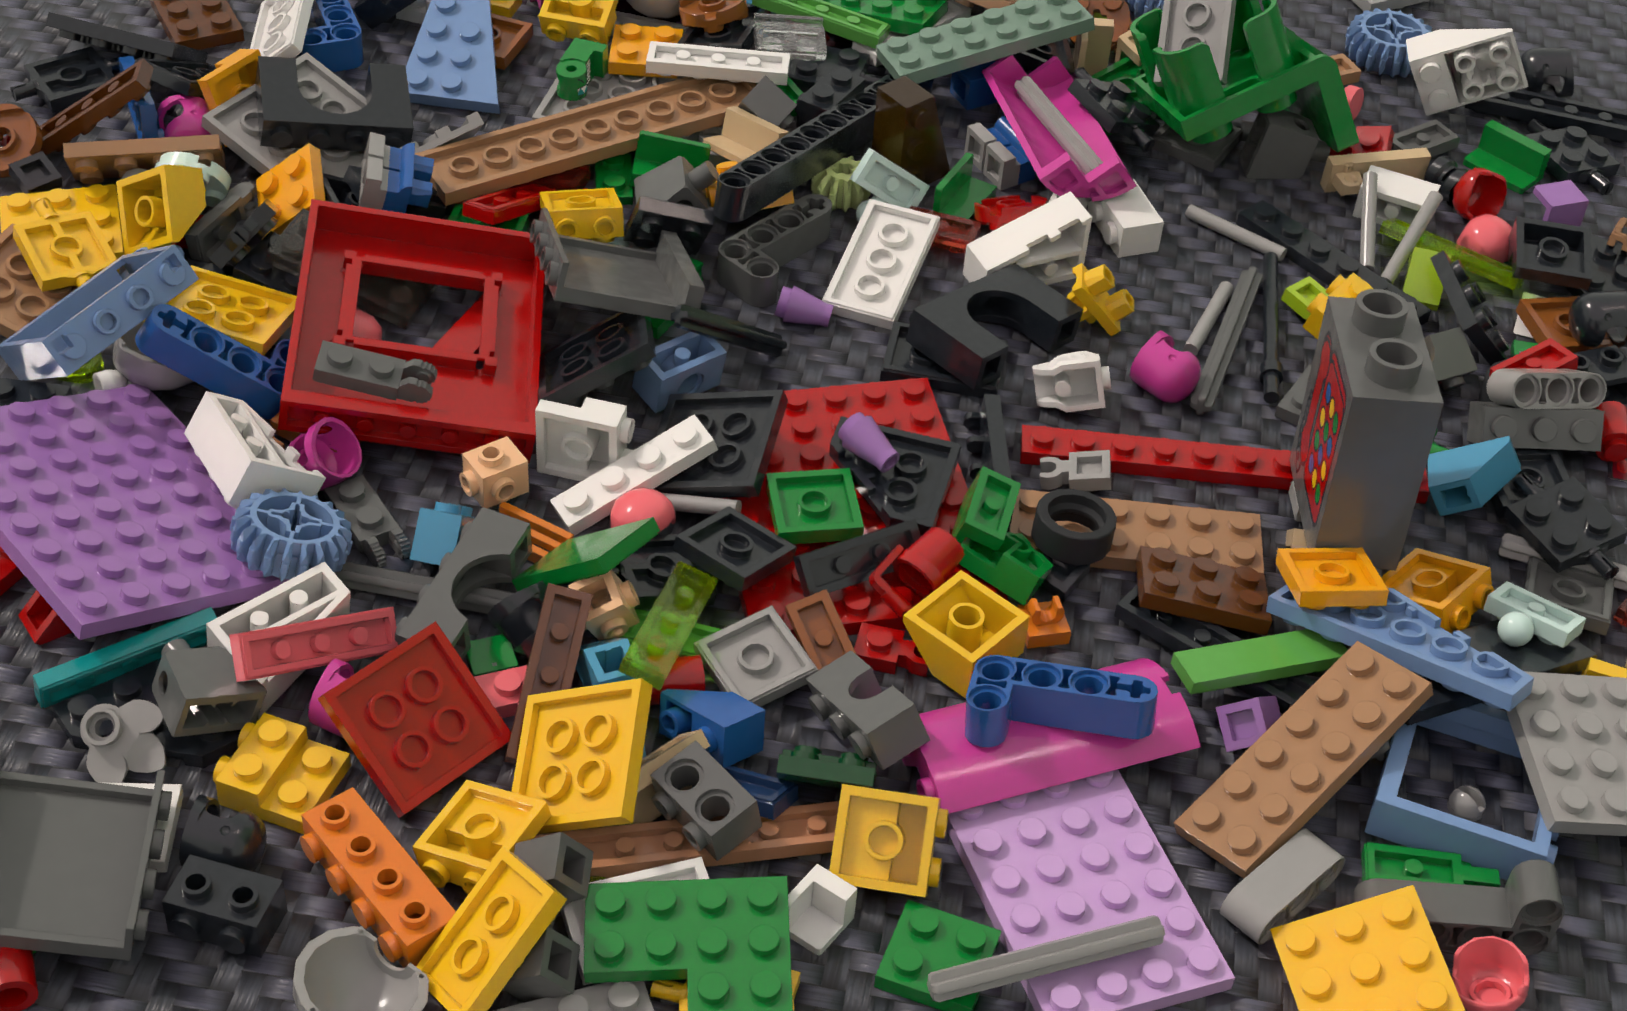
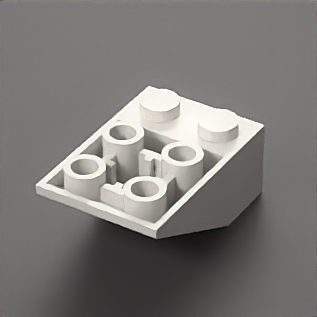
[1406,28,1529,116]

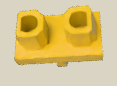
[1067,263,1134,336]

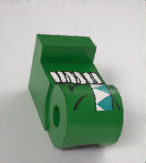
[556,37,608,101]

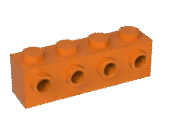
[300,787,456,968]

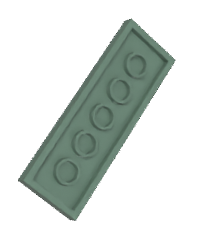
[875,0,1095,84]

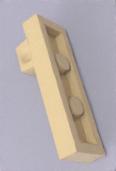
[1320,148,1432,196]

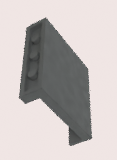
[530,208,705,320]
[0,750,172,961]

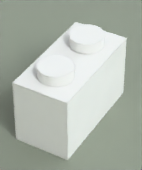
[1352,165,1441,237]
[1088,179,1164,258]

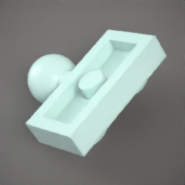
[850,148,930,222]
[1483,581,1586,648]

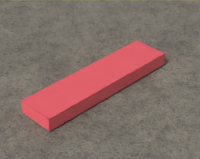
[229,607,398,682]

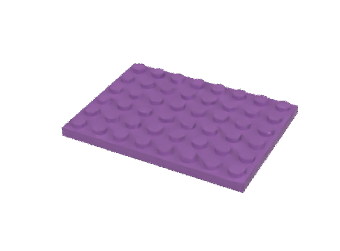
[0,384,289,640]

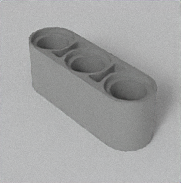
[1486,368,1607,409]
[1220,829,1346,945]

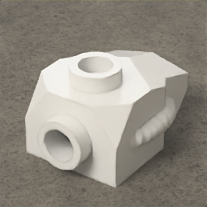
[1032,351,1111,413]

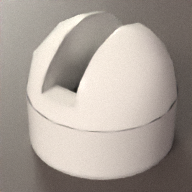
[93,369,128,390]

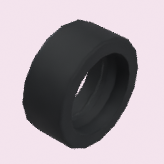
[1031,489,1117,565]

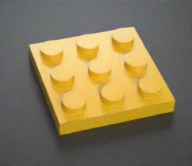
[0,184,124,259]
[143,265,297,356]
[511,678,653,834]
[1270,885,1465,1011]

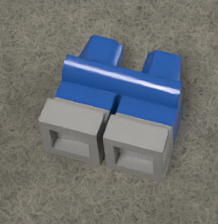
[964,116,1036,191]
[359,132,434,213]

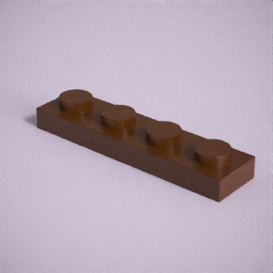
[40,58,154,155]
[504,583,593,764]

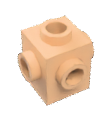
[459,436,529,508]
[568,570,640,641]

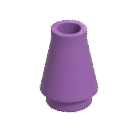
[774,285,834,327]
[838,412,900,473]

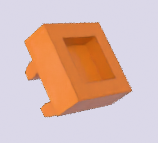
[1017,595,1071,649]

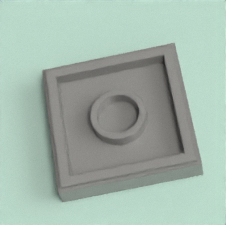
[694,605,818,707]

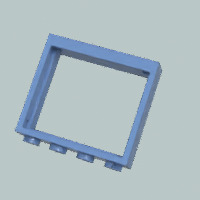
[0,244,199,380]
[1364,703,1559,880]

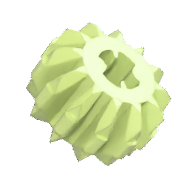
[811,156,871,212]

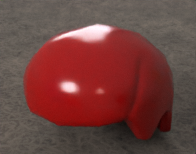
[1452,168,1507,221]

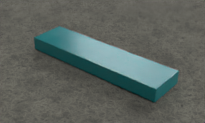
[33,607,217,708]

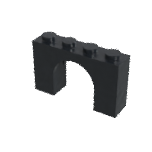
[255,56,414,152]
[906,263,1084,390]

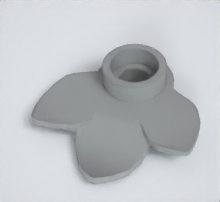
[80,700,166,783]

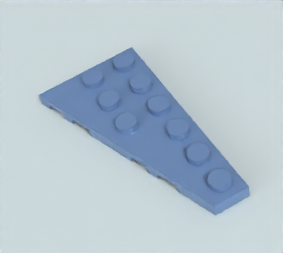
[406,0,500,114]
[1266,584,1534,712]

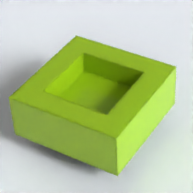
[1281,276,1328,320]

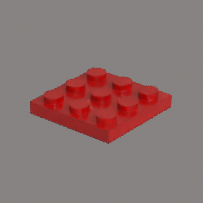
[318,621,511,818]

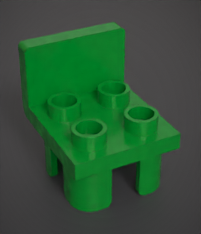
[1130,0,1359,153]

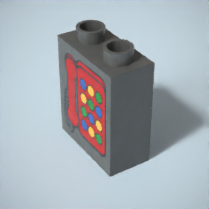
[1289,289,1444,571]

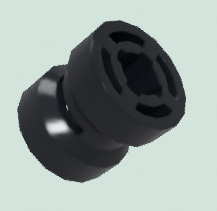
[1424,156,1468,204]

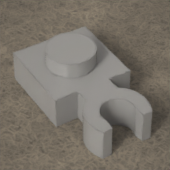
[1040,450,1111,491]

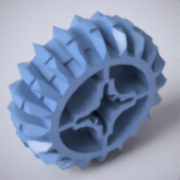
[1345,8,1432,78]
[229,488,353,583]

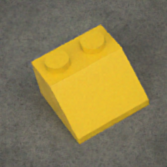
[116,164,206,255]
[903,570,1030,698]

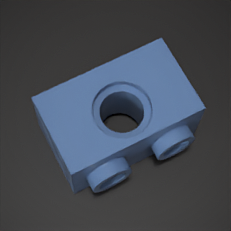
[632,332,727,413]

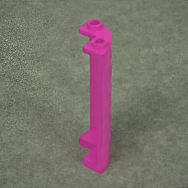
[982,55,1137,202]
[902,658,1201,814]

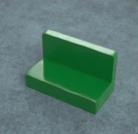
[1463,120,1552,194]
[629,130,711,187]
[932,152,997,235]
[951,466,1021,551]

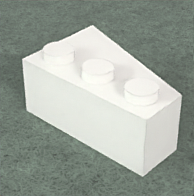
[963,191,1092,285]
[184,391,326,509]
[206,561,351,718]

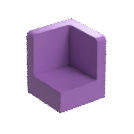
[1533,180,1589,226]
[1216,696,1281,752]

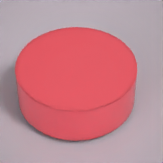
[1344,85,1364,120]

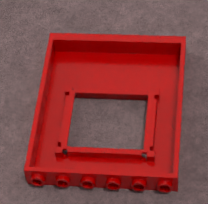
[277,199,544,463]

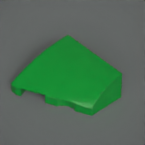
[959,532,1054,605]

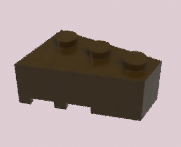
[872,76,950,184]

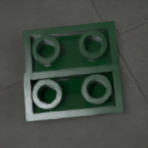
[776,745,877,788]

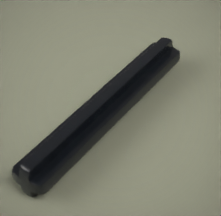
[670,304,787,357]

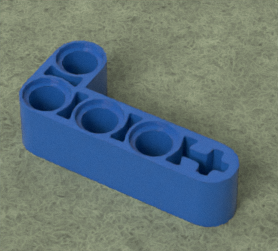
[297,0,364,72]
[135,304,290,419]
[965,655,1158,747]

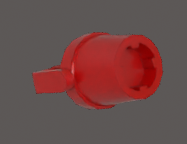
[869,527,965,616]

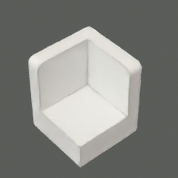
[788,864,857,955]

